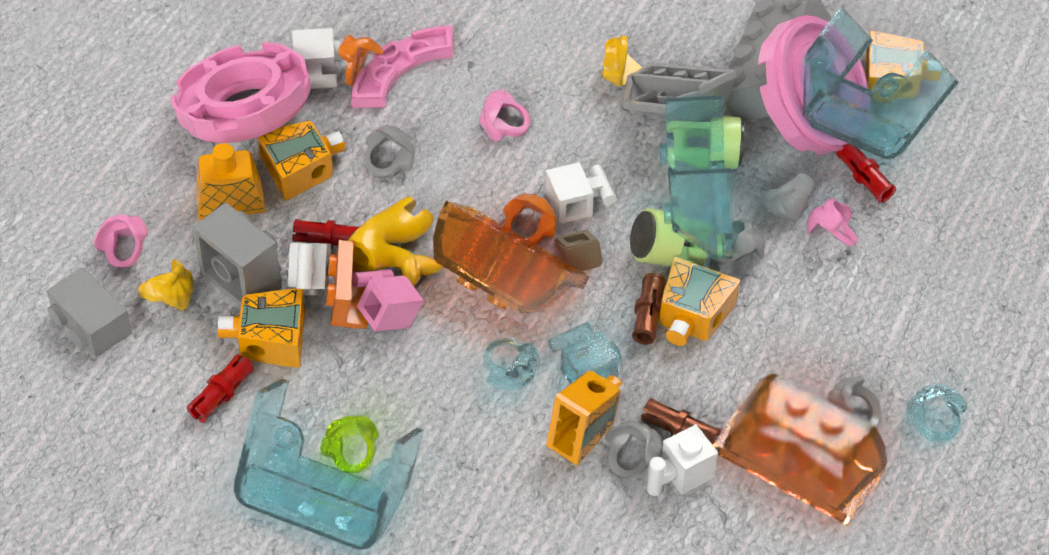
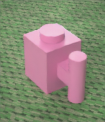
[352,269,424,332]

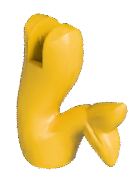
[348,196,444,286]

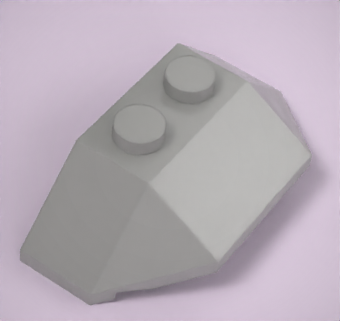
[623,63,737,121]

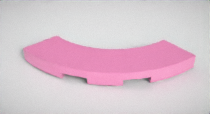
[351,26,453,108]

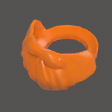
[338,35,384,86]
[503,193,557,248]

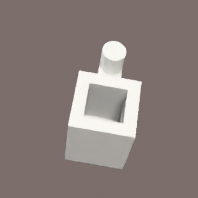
[292,28,342,89]
[545,162,617,224]
[288,242,331,295]
[647,424,718,496]

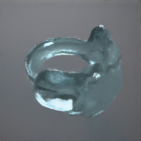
[483,337,541,390]
[905,383,967,443]

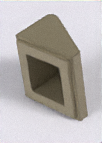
[554,230,602,274]

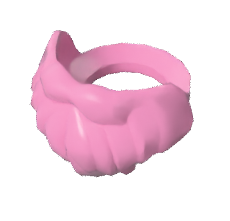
[479,89,530,141]
[806,198,858,246]
[93,214,148,269]

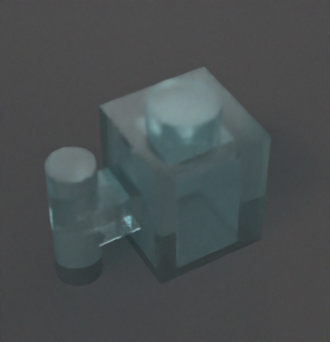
[548,322,622,384]

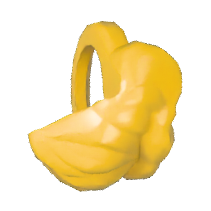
[602,34,643,87]
[138,259,194,310]

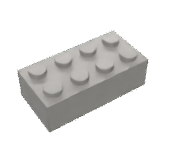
[726,0,832,121]

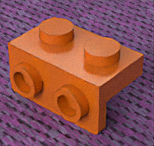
[326,240,368,329]

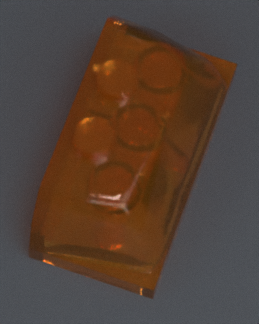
[433,200,590,314]
[713,373,887,526]

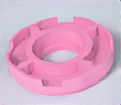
[758,15,868,156]
[171,42,311,143]

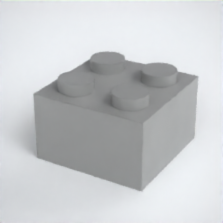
[192,203,282,306]

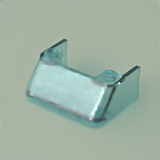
[803,7,959,159]
[659,96,733,260]
[233,378,424,550]

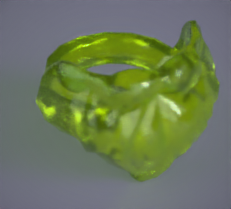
[320,415,379,474]

